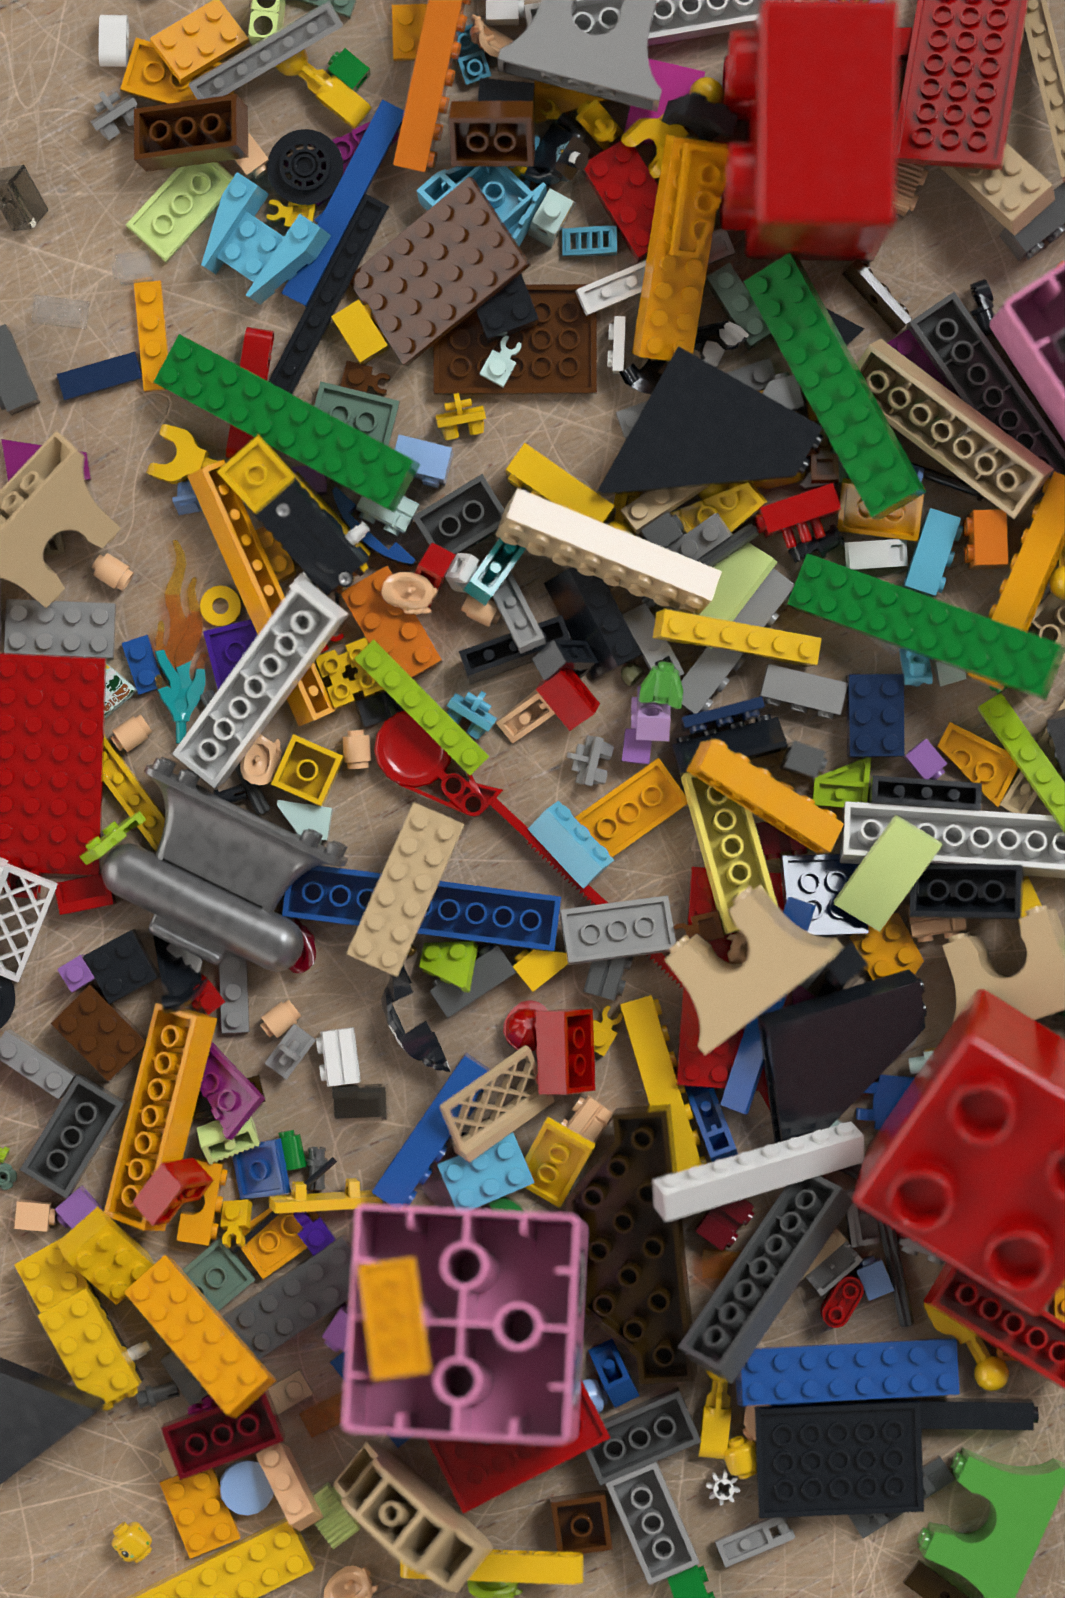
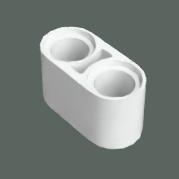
[99,15,129,67]

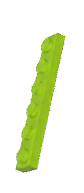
[354,639,489,775]
[978,693,1065,833]

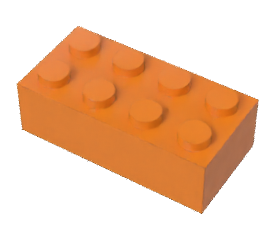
[341,565,443,679]

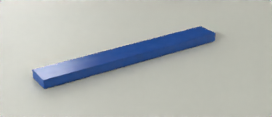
[282,99,404,307]
[720,896,816,1114]

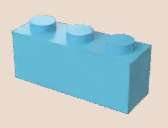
[902,508,963,598]
[528,801,614,889]

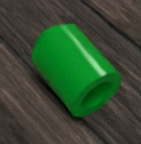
[275,1129,306,1171]

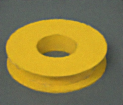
[200,586,241,627]

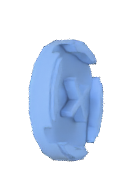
[220,1460,274,1516]

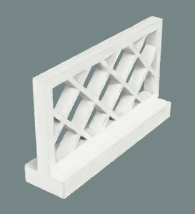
[0,857,58,982]

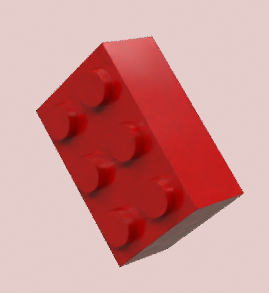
[535,1009,596,1094]

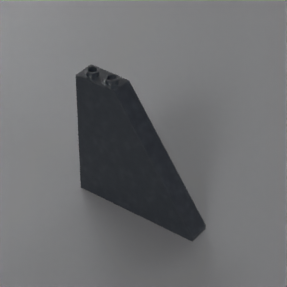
[597,346,823,495]
[757,969,927,1144]
[0,1357,106,1484]

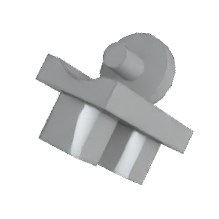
[90,91,137,140]
[566,735,614,786]
[265,1024,316,1080]

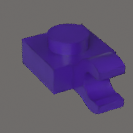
[293,1212,336,1256]

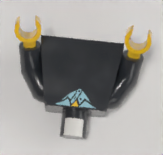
[506,99,590,187]

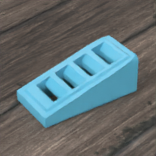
[562,225,617,256]

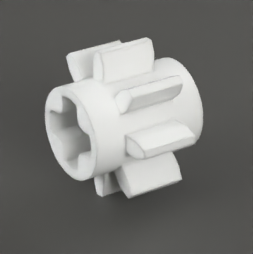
[706,1469,740,1505]

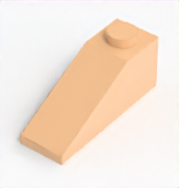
[496,689,555,744]

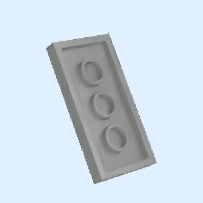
[4,599,116,658]
[560,895,676,965]

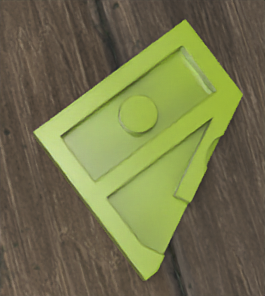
[812,757,871,808]
[80,811,146,865]
[419,941,478,993]

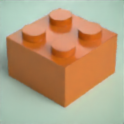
[962,509,1008,570]

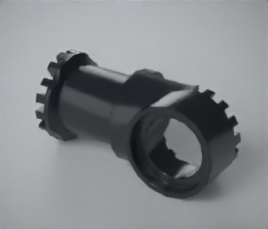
[970,279,995,336]
[788,524,846,563]

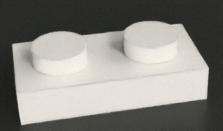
[607,316,626,374]

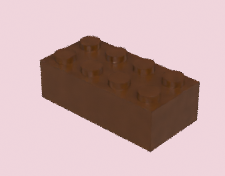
[134,94,249,172]

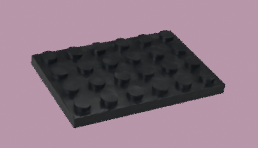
[755,1400,924,1518]

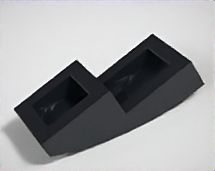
[354,691,405,728]

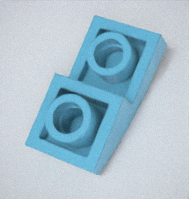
[457,24,492,85]

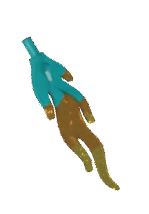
[155,539,206,744]

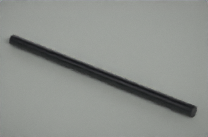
[231,1157,337,1253]

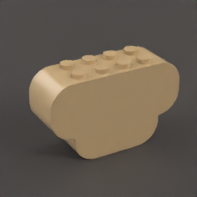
[333,1440,493,1592]

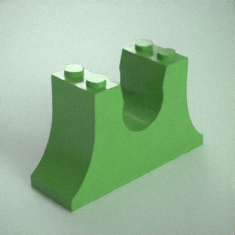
[917,1447,1065,1598]

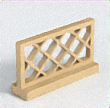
[439,1045,555,1162]

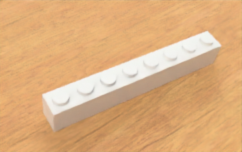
[653,1121,864,1222]

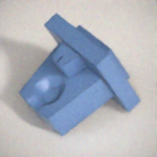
[172,481,203,515]

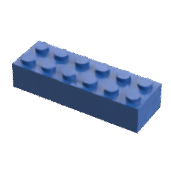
[372,1053,491,1207]

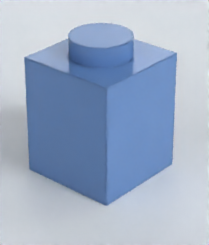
[855,1255,894,1301]

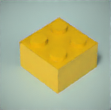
[271,734,344,807]

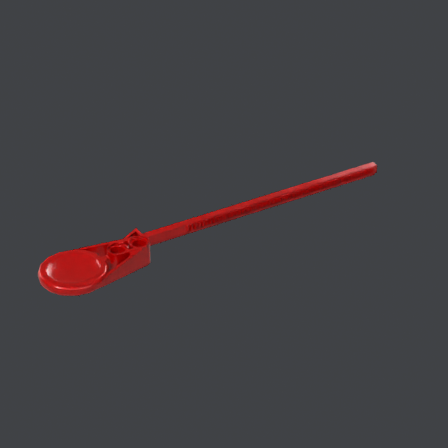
[374,711,683,988]

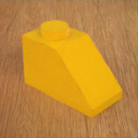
[512,949,568,992]

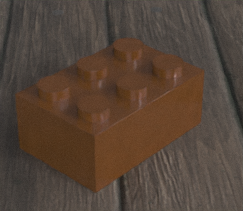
[448,101,535,166]
[50,984,147,1082]

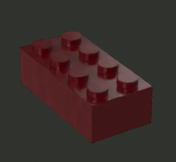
[161,1389,286,1480]

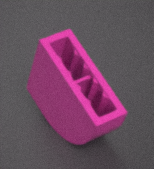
[624,58,705,145]

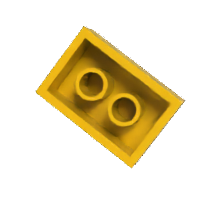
[57,1206,155,1305]

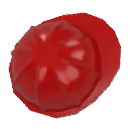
[503,1000,548,1052]

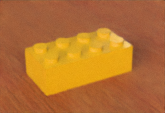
[506,443,614,524]

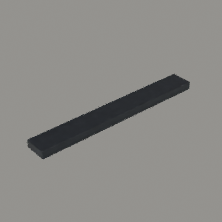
[268,194,390,395]

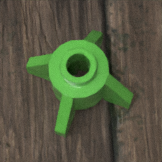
[639,662,684,708]

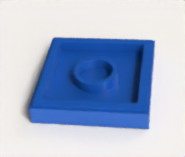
[232,1138,291,1200]

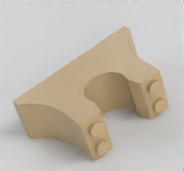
[0,430,121,608]
[665,885,843,1055]
[942,905,1065,1021]

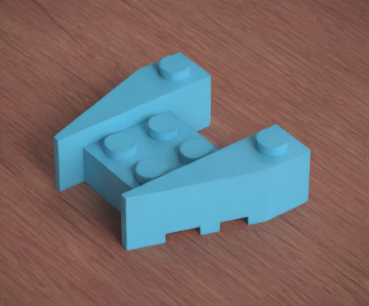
[416,166,547,246]
[201,172,331,305]

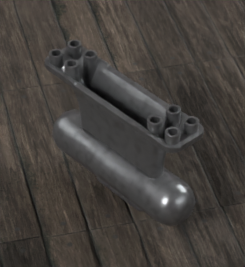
[102,757,348,972]

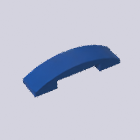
[332,487,417,566]

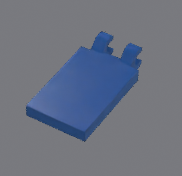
[856,1074,915,1129]

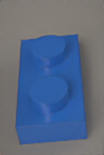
[122,635,165,695]

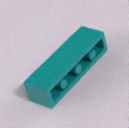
[463,538,526,606]

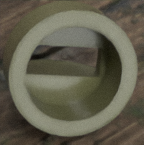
[621,663,645,687]

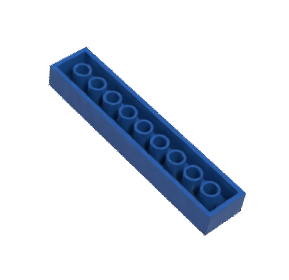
[282,866,561,951]

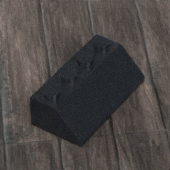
[544,567,642,680]
[672,714,788,778]
[910,863,1024,920]

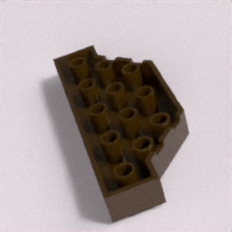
[566,1104,697,1385]

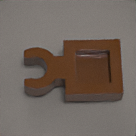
[340,361,391,395]
[810,438,839,483]
[673,910,724,942]

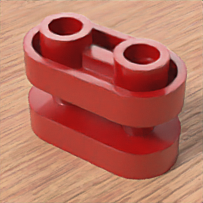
[820,1273,864,1328]

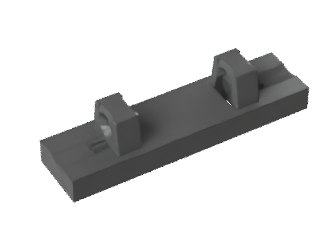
[848,1455,955,1539]

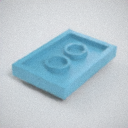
[437,1132,535,1210]

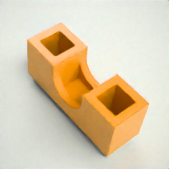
[176,1157,228,1246]

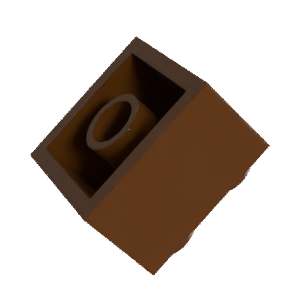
[550,1490,613,1554]

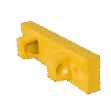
[269,1178,382,1213]

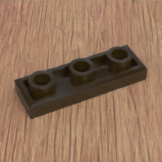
[843,258,912,334]
[903,1560,970,1598]

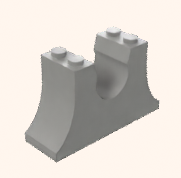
[498,0,662,112]

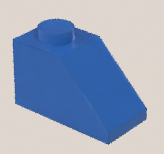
[588,1338,639,1408]

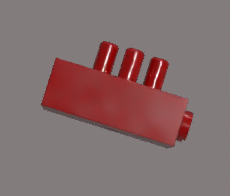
[754,483,842,549]

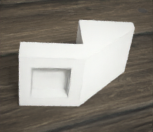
[845,539,908,570]
[445,553,479,593]

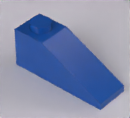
[684,1086,738,1162]

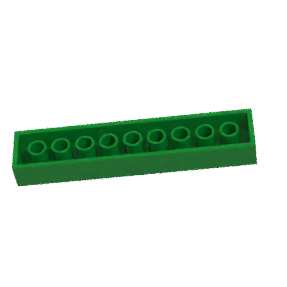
[743,253,926,520]
[154,334,421,513]
[787,553,1065,701]

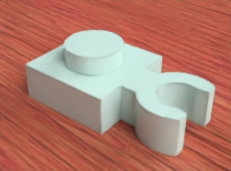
[479,335,521,388]

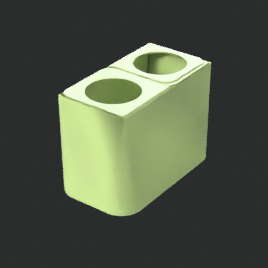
[248,0,286,45]

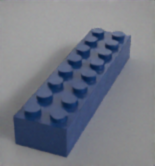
[736,1338,960,1406]

